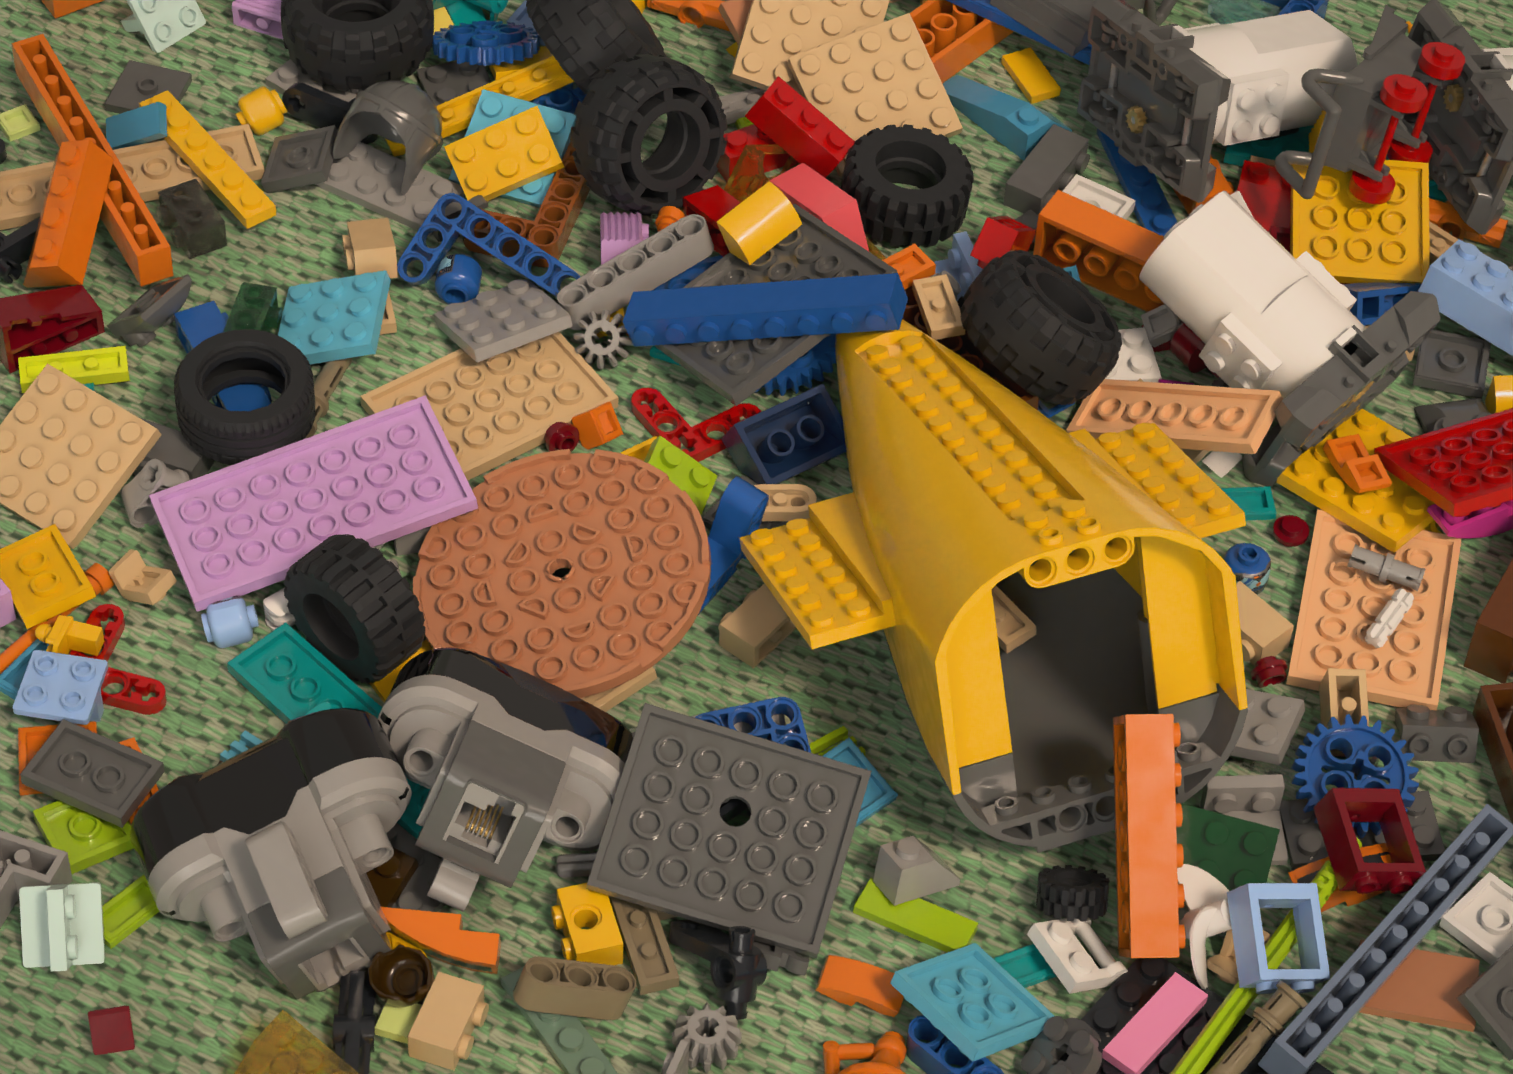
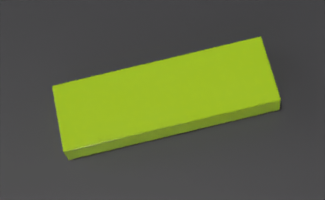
[853,877,978,953]

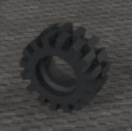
[1036,865,1110,922]

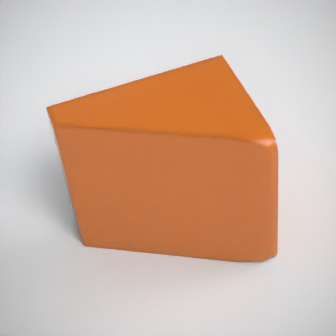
[572,401,623,449]

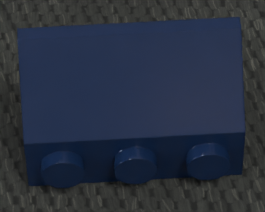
[721,384,847,484]

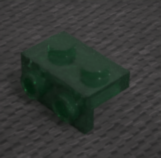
[224,282,283,334]

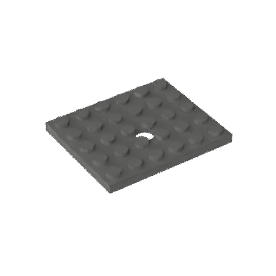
[654,203,897,406]
[586,703,871,958]

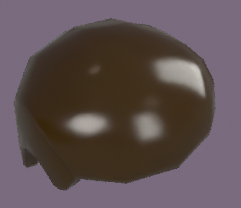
[368,945,435,1007]

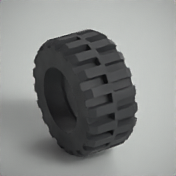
[840,124,974,248]
[284,534,426,683]

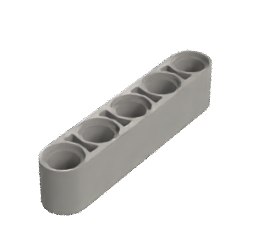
[557,214,714,330]

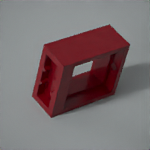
[1313,788,1426,894]

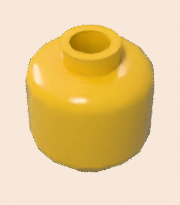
[235,86,287,136]

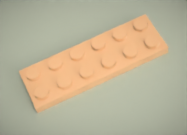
[1066,379,1283,454]

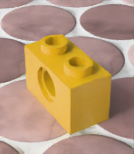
[551,883,623,966]

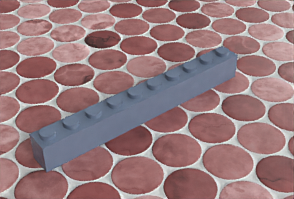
[1258,804,1513,1074]

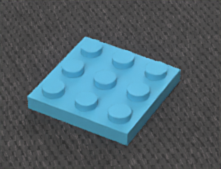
[449,89,577,208]
[278,270,391,365]
[890,943,1054,1062]

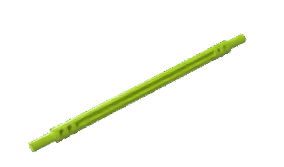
[1170,837,1362,1074]

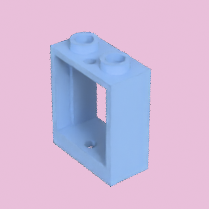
[1227,883,1330,994]

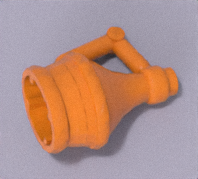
[823,1031,907,1074]

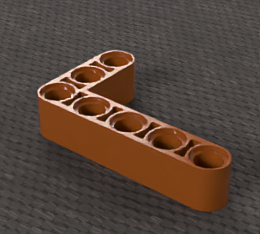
[463,142,590,268]

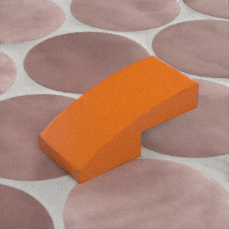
[1323,434,1392,493]
[815,955,904,1017]

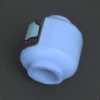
[201,596,259,648]

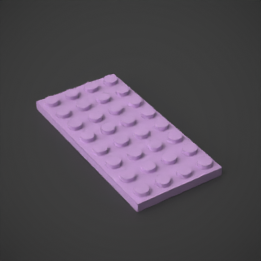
[149,395,478,612]

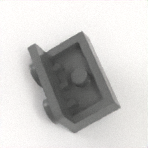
[1395,704,1479,763]

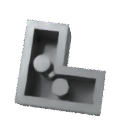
[0,830,72,929]

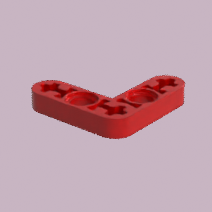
[631,387,761,462]
[69,604,167,715]

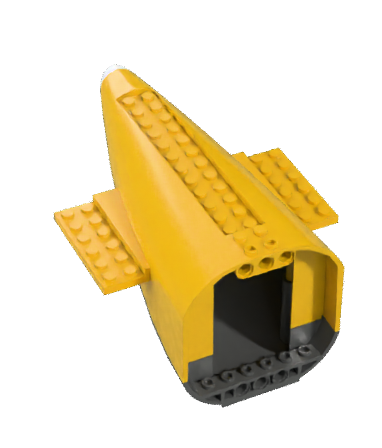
[739,319,1248,853]

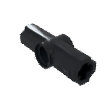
[333,971,376,1074]

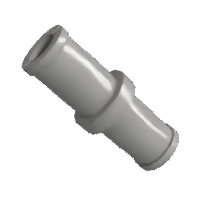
[1347,544,1426,591]

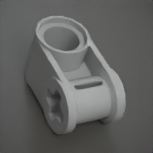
[121,459,189,528]

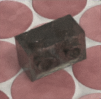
[156,178,227,259]

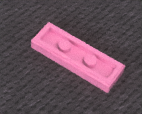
[1102,972,1208,1074]

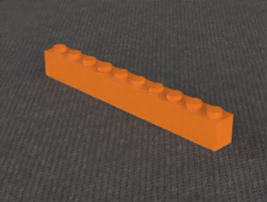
[11,34,174,287]

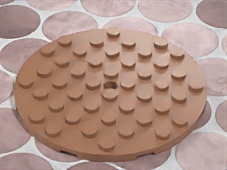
[413,449,711,698]

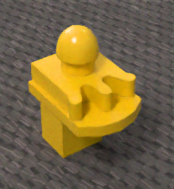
[35,615,104,656]

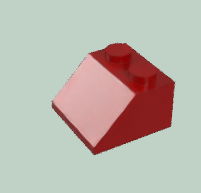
[1237,160,1291,232]

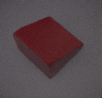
[88,1005,135,1055]

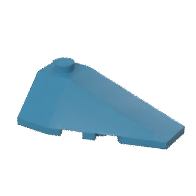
[942,74,1072,161]

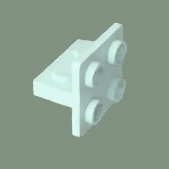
[121,0,206,53]
[19,882,105,971]

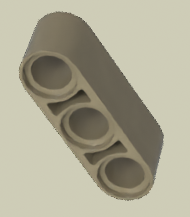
[513,956,637,1020]

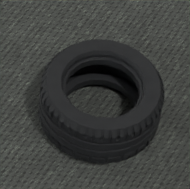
[174,329,316,465]

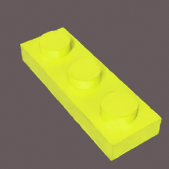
[18,346,130,393]

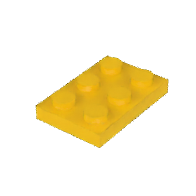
[444,106,565,201]
[0,524,96,629]

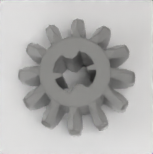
[573,309,633,370]
[672,1002,742,1074]

